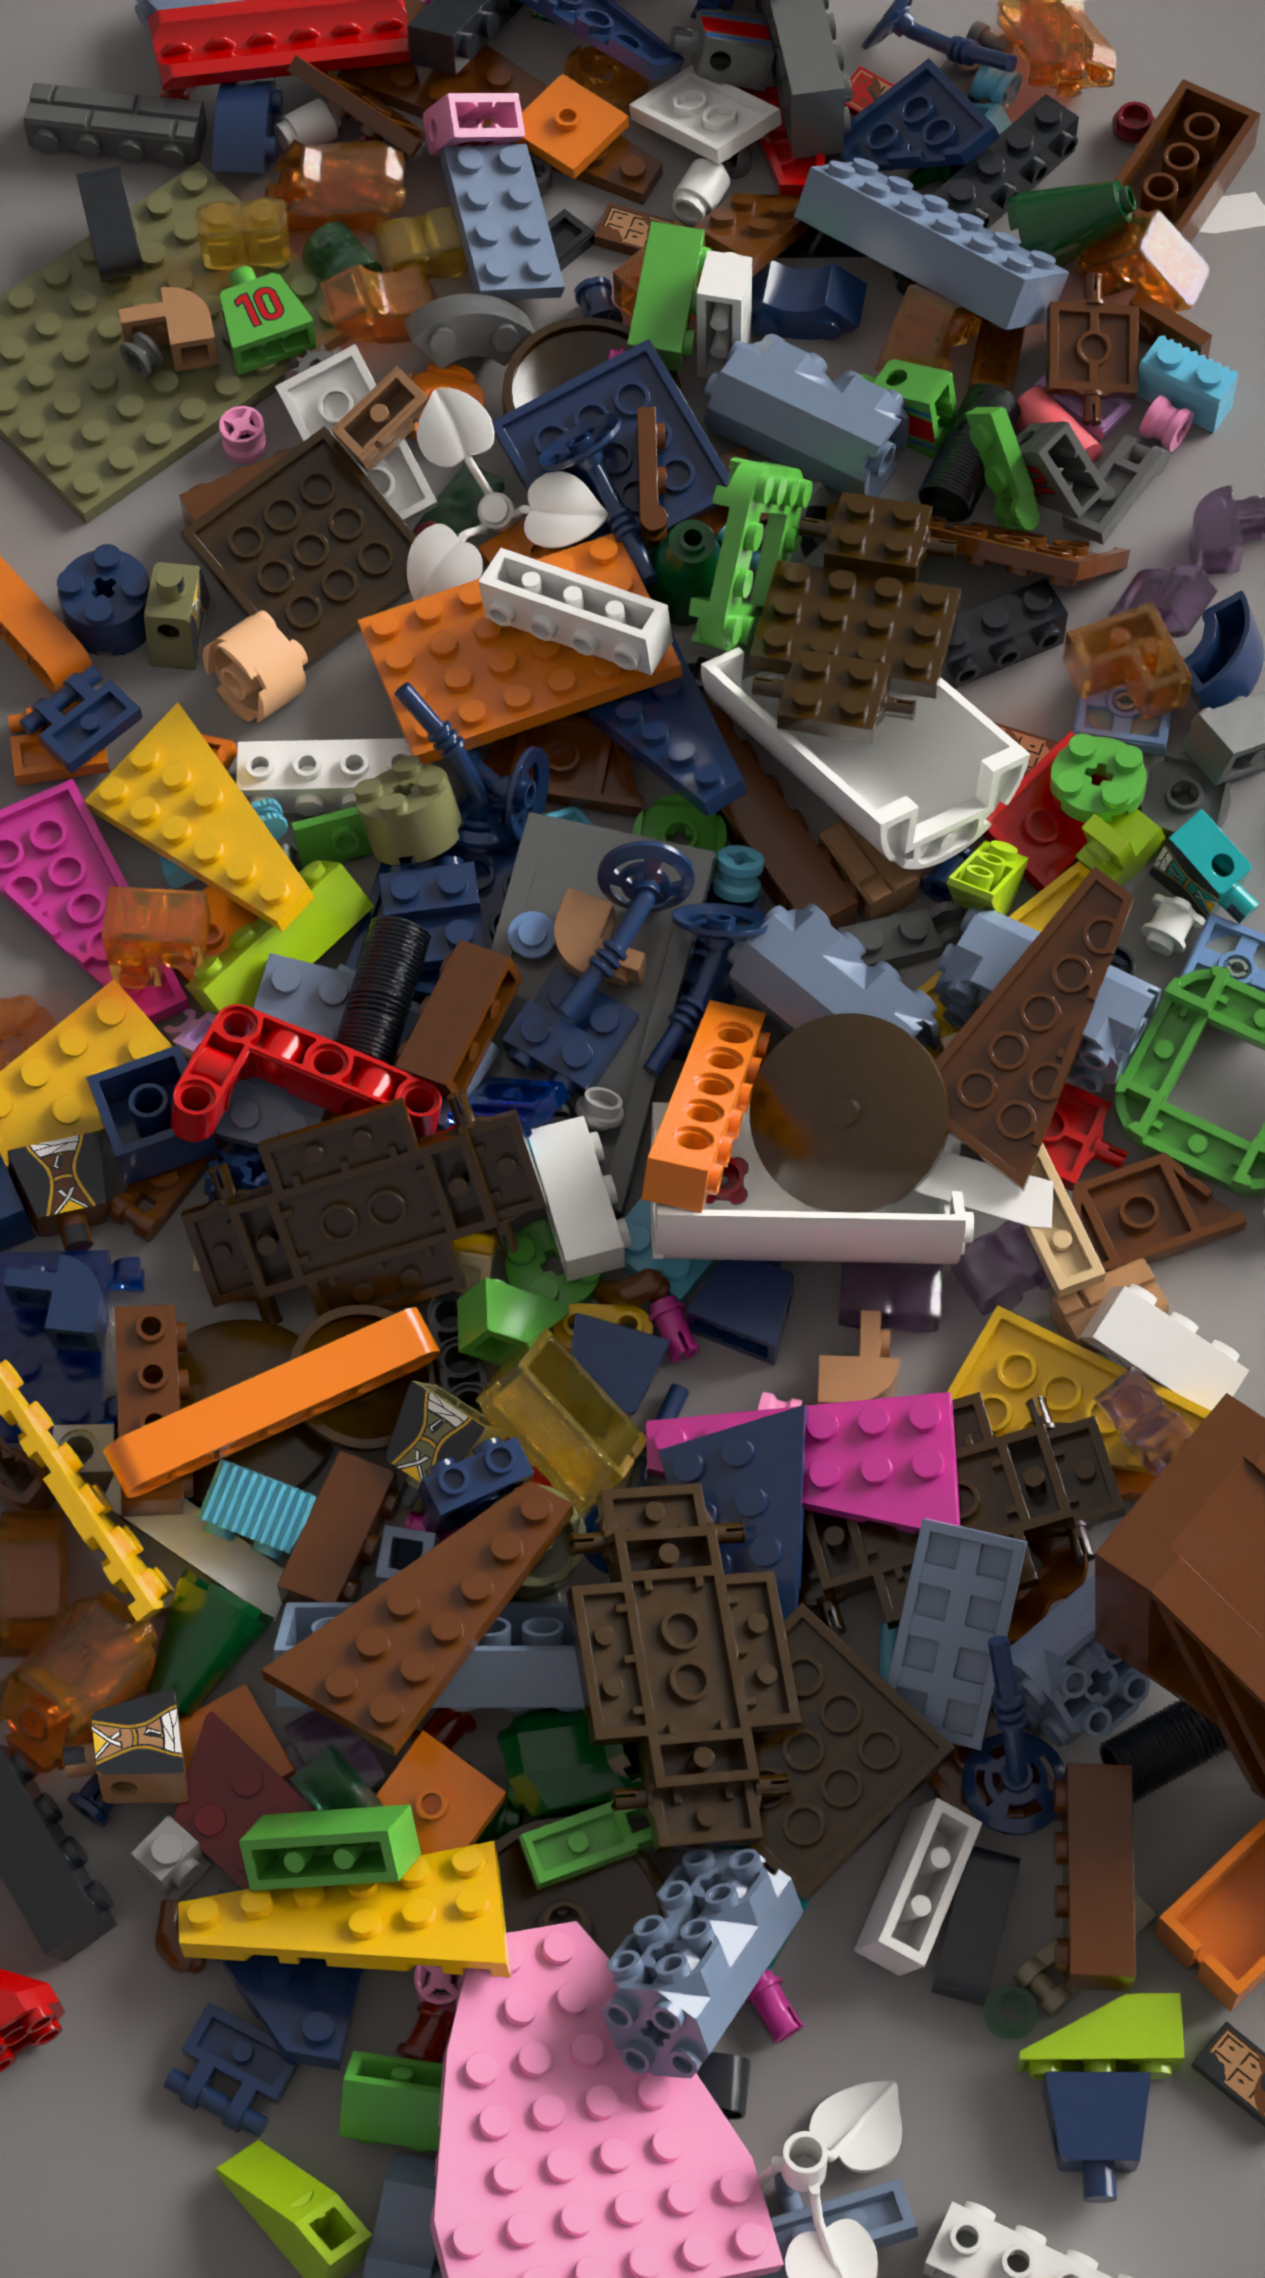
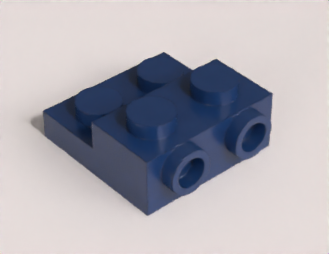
[379,856,486,972]
[502,965,640,1096]
[418,1436,534,1537]

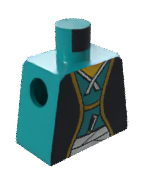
[1149,809,1260,924]

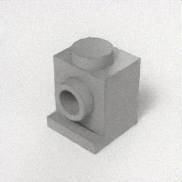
[131,1815,213,1901]

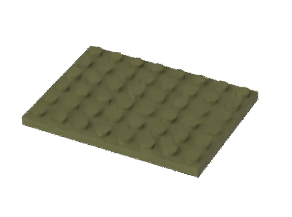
[0,161,365,524]

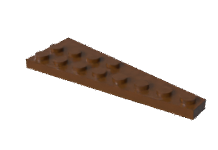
[337,0,663,205]

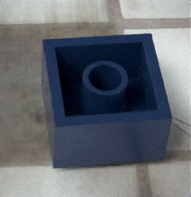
[86,1044,219,1186]

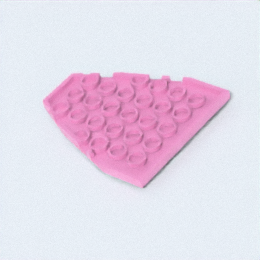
[430,1921,784,2278]

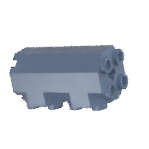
[704,334,910,497]
[728,903,941,1051]
[934,905,1162,1092]
[1010,1574,1150,1748]
[602,1848,804,2079]

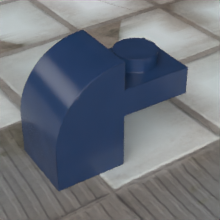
[3,1254,108,1353]

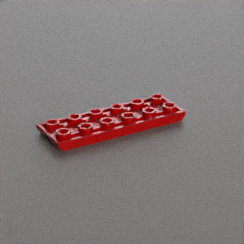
[147,0,411,90]

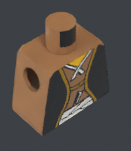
[63,1688,189,1804]

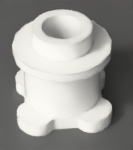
[1141,893,1206,956]

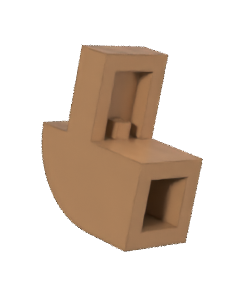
[118,287,220,372]
[554,888,648,986]
[817,1310,900,1404]

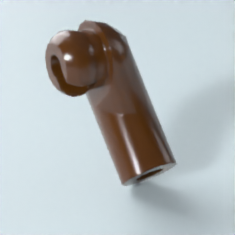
[595,1268,670,1306]
[155,1899,207,1974]

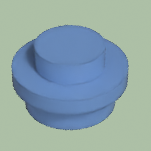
[508,911,556,960]

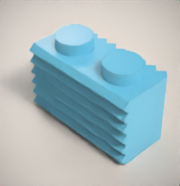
[1137,335,1238,433]
[197,1459,317,1560]

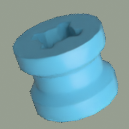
[970,65,1023,111]
[713,845,765,903]

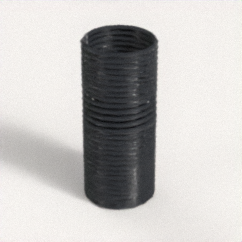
[918,383,1021,522]
[335,915,431,1066]
[1099,1699,1230,1803]

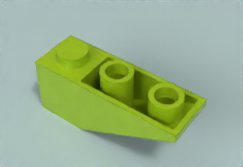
[946,840,1029,916]
[1016,1993,1185,2081]
[215,2139,372,2278]

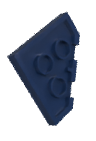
[836,58,1001,171]
[216,1890,365,2070]

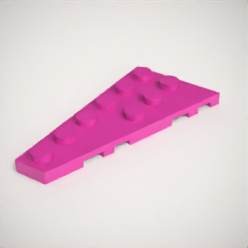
[0,778,190,1024]
[646,1392,960,1534]

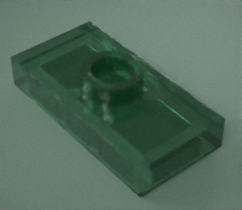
[417,463,505,537]
[290,1744,384,1811]

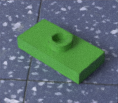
[291,806,372,869]

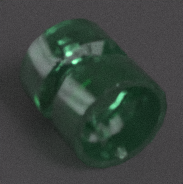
[302,221,383,306]

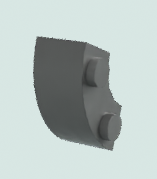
[403,293,535,369]

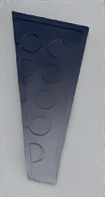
[579,633,747,817]
[658,1405,808,1621]

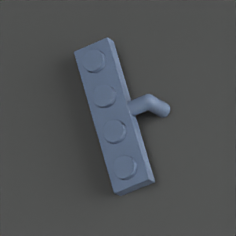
[752,2155,918,2278]

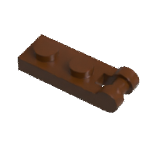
[636,407,668,546]
[107,1128,229,1242]

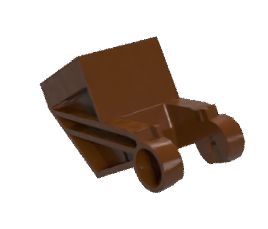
[1095,1393,1265,1800]

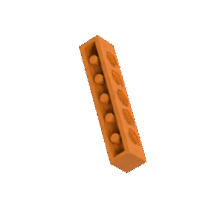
[642,1000,772,1213]

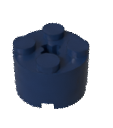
[57,544,150,656]

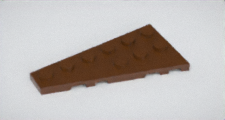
[825,501,1130,587]
[935,867,1134,1192]
[261,1480,574,1756]

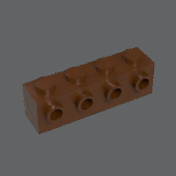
[114,1305,193,1517]
[1052,1763,1136,1991]

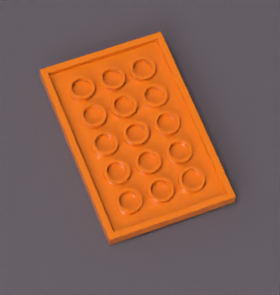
[358,533,683,764]

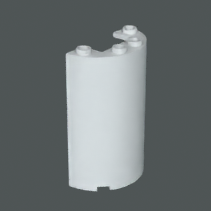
[701,647,1030,869]
[650,1102,974,1264]

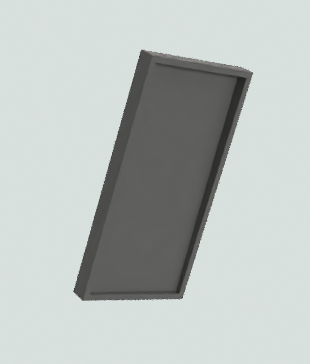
[441,812,716,1219]

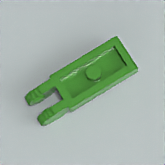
[965,407,1041,531]
[519,1801,654,1890]

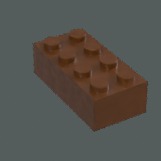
[1108,79,1261,268]

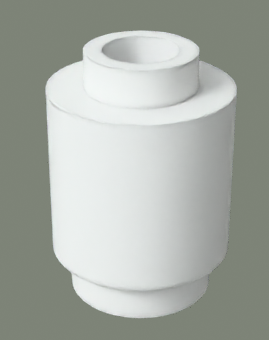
[274,98,341,157]
[672,158,730,225]

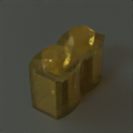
[197,198,291,270]
[374,207,469,289]

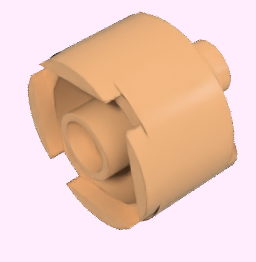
[202,610,308,723]

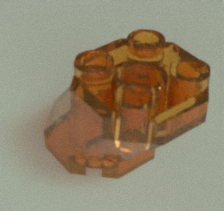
[996,0,1116,97]
[263,139,407,235]
[0,1590,157,1774]

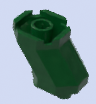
[497,1708,643,1819]

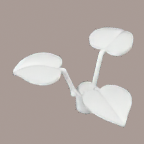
[407,387,609,601]
[758,2081,902,2278]

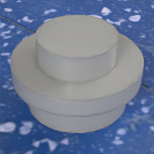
[575,1087,624,1131]

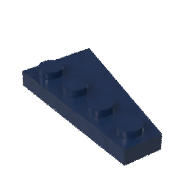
[518,0,685,81]

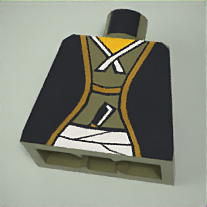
[144,562,210,670]
[386,1381,510,1512]

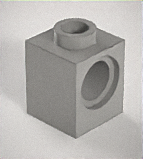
[45,1424,119,1490]

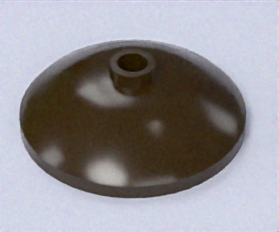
[289,1305,439,1452]

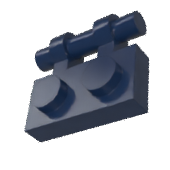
[19,665,143,774]
[164,2002,301,2138]

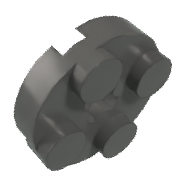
[1137,752,1232,840]

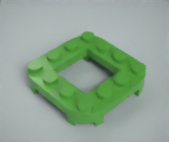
[689,457,812,652]
[1115,965,1265,1198]

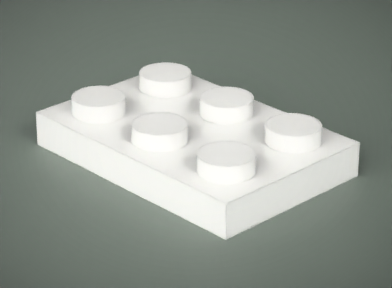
[629,65,782,164]

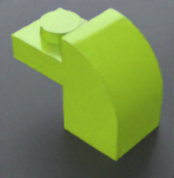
[1075,809,1166,886]

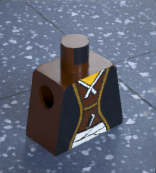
[7,1130,106,1254]

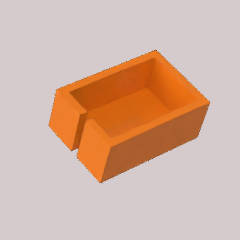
[1154,1817,1265,2012]

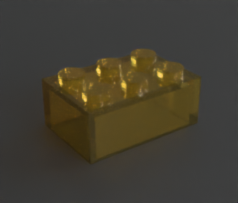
[476,1327,646,1514]

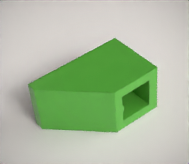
[457,1277,569,1365]

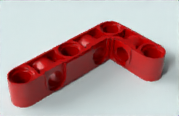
[171,1004,442,1142]

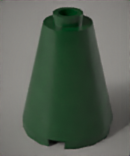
[1007,180,1137,268]
[645,519,721,626]
[145,1568,274,1716]

